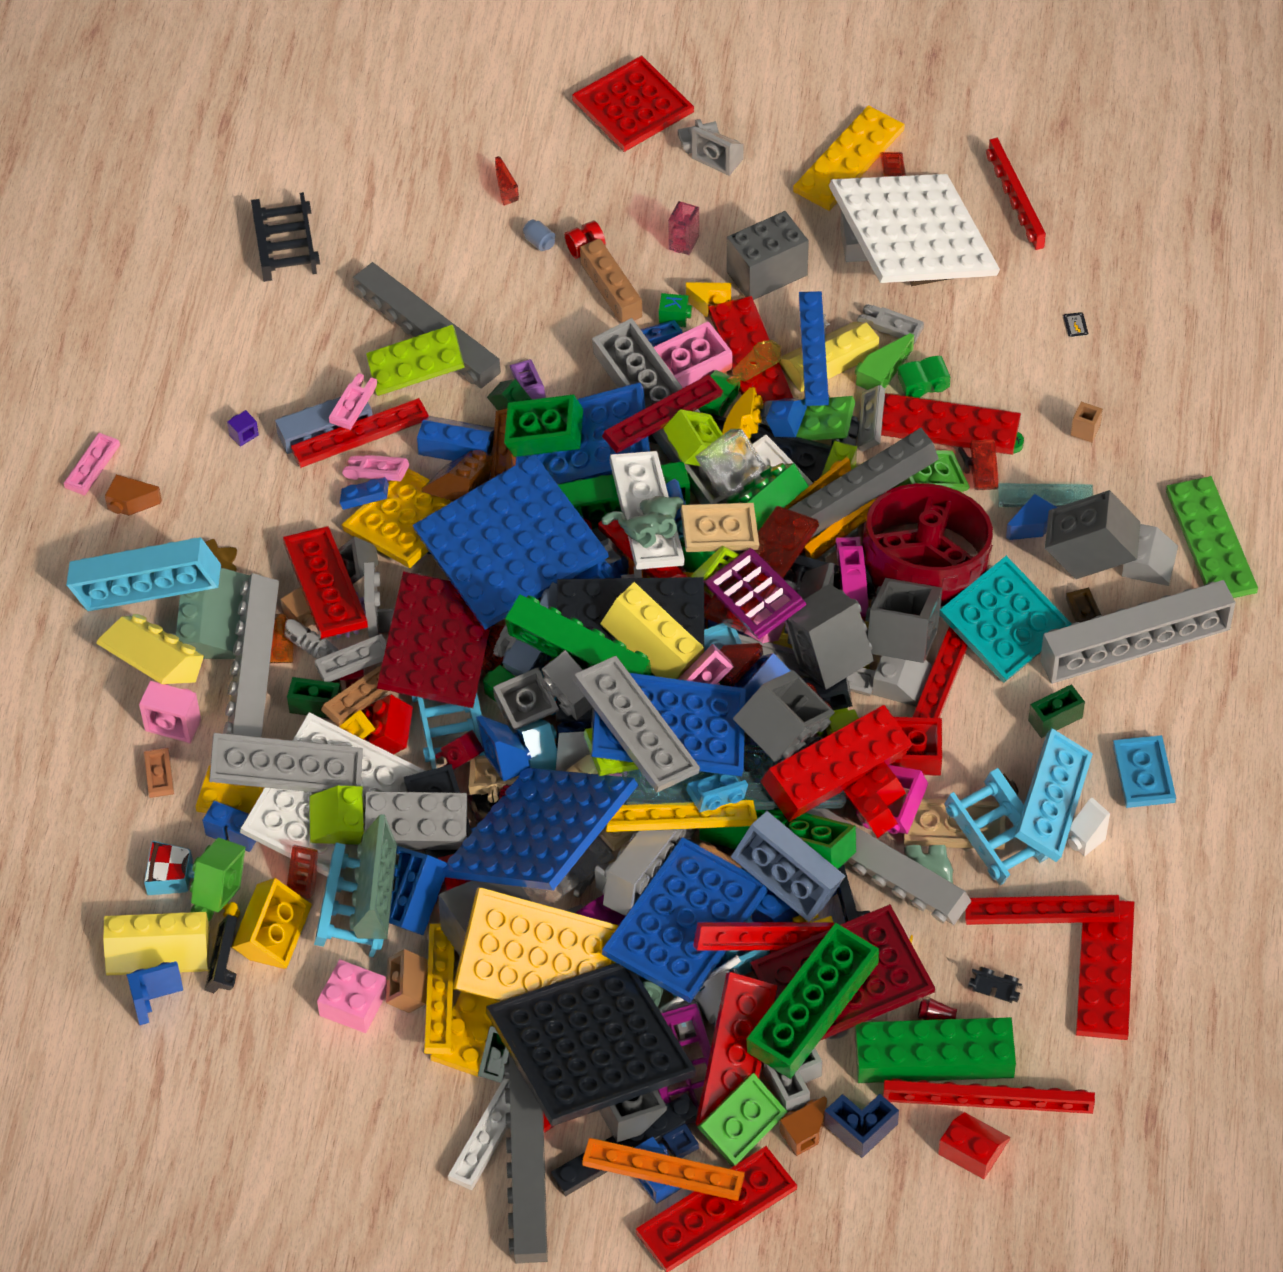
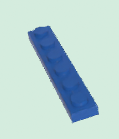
[799,291,829,406]

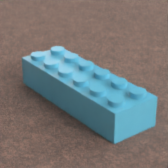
[66,537,221,611]

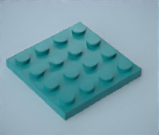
[940,555,1072,683]

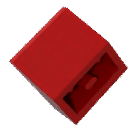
[361,694,413,755]

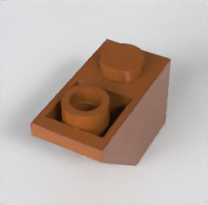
[780,1096,828,1156]

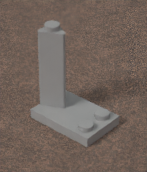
[364,562,395,639]

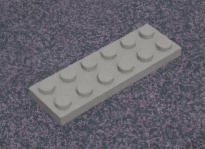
[573,656,700,793]
[209,733,363,793]

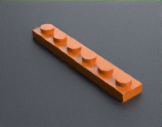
[582,1138,744,1201]

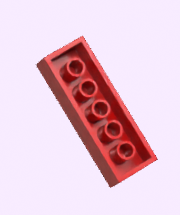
[760,705,913,822]

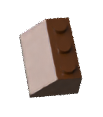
[422,450,493,501]

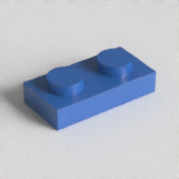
[340,477,389,510]

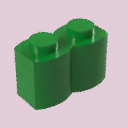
[898,356,951,398]
[698,370,740,417]

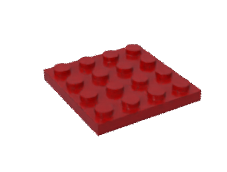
[572,55,694,152]

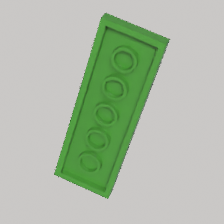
[1166,476,1258,598]

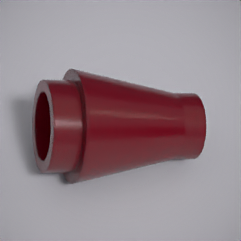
[918,997,957,1020]

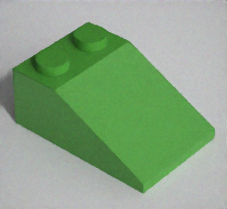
[893,450,970,492]

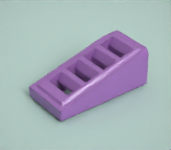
[510,359,546,400]

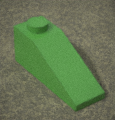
[855,333,914,390]

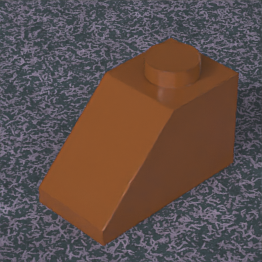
[105,474,162,516]

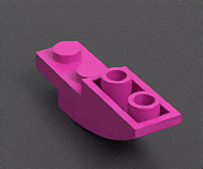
[835,537,868,617]

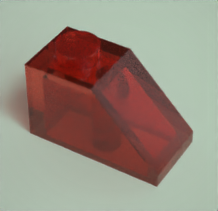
[720,643,763,687]

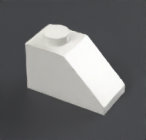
[1067,798,1110,857]

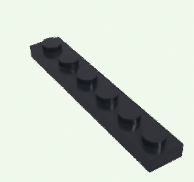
[551,1093,698,1197]

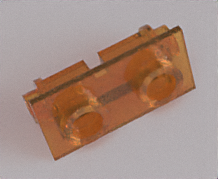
[270,614,293,664]

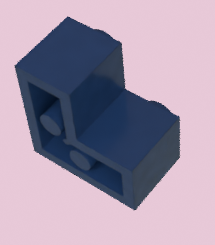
[824,1094,899,1158]

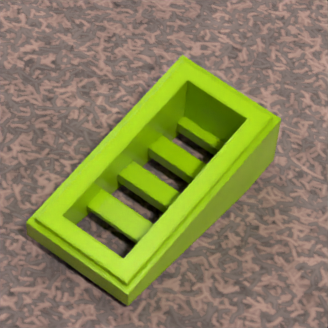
[691,546,739,595]

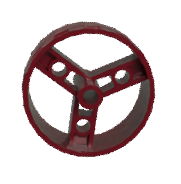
[861,483,993,606]

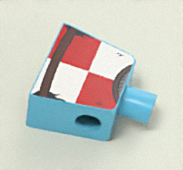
[144,841,195,895]

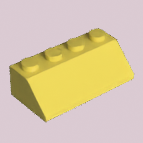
[777,322,879,392]
[600,582,705,679]
[96,614,204,684]
[103,912,210,976]

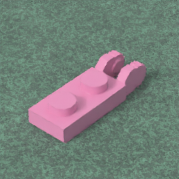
[329,373,377,430]
[342,455,409,481]

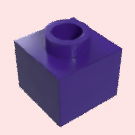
[227,410,259,447]

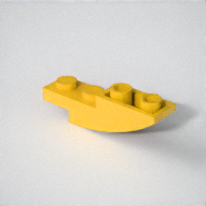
[722,387,763,464]

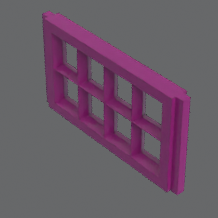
[704,548,807,639]
[658,1003,711,1123]

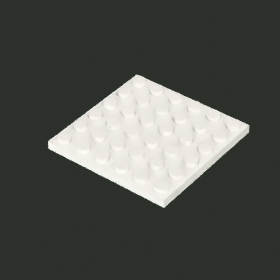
[829,174,1000,283]
[240,713,425,883]

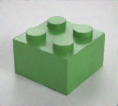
[190,837,246,913]

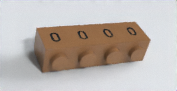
[580,239,642,323]

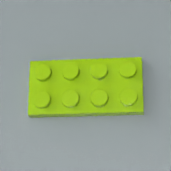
[366,325,465,396]

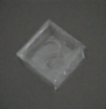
[695,429,767,495]

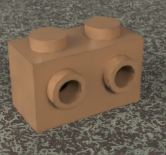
[386,949,428,1013]

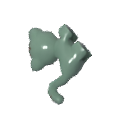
[602,496,684,548]
[886,845,954,902]

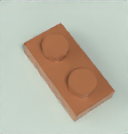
[144,748,174,798]

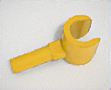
[223,902,241,919]

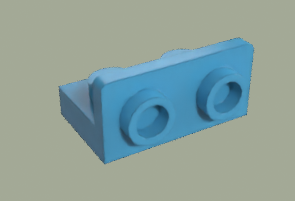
[686,774,748,812]

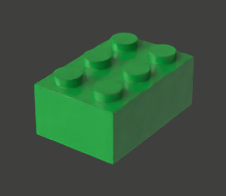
[504,394,583,457]

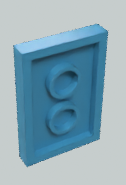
[1113,735,1176,808]

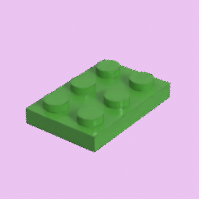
[796,396,855,440]
[697,1073,788,1166]

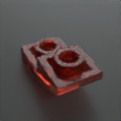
[970,440,998,490]

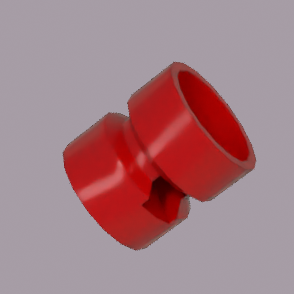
[564,220,606,259]

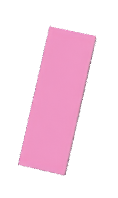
[64,433,120,496]

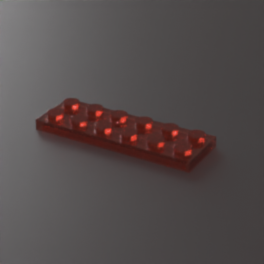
[704,506,819,633]

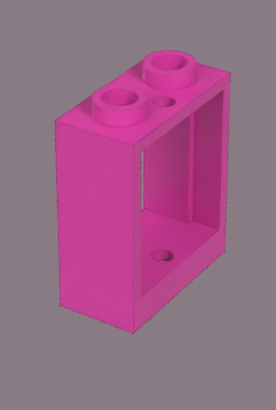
[856,765,929,834]

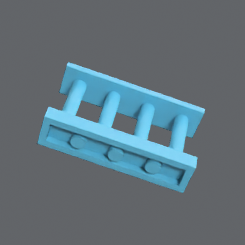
[412,693,485,769]
[944,768,1049,886]
[314,843,398,958]

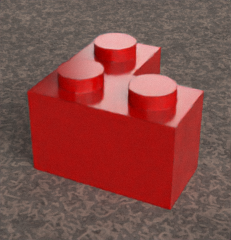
[844,762,906,838]

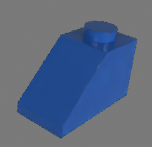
[766,398,807,437]
[1006,494,1057,540]

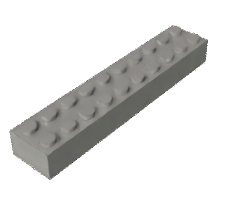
[592,318,749,505]

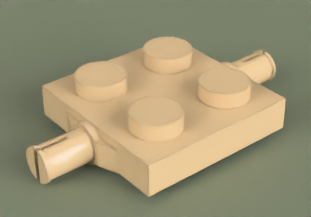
[469,755,519,803]

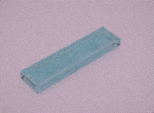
[998,483,1093,507]

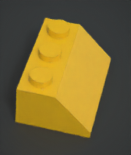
[232,878,312,969]

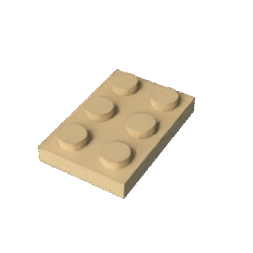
[681,503,759,552]

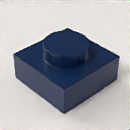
[663,1124,699,1158]

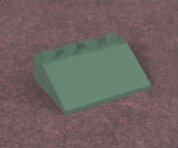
[176,568,250,659]
[350,814,397,939]

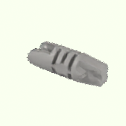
[284,619,339,659]

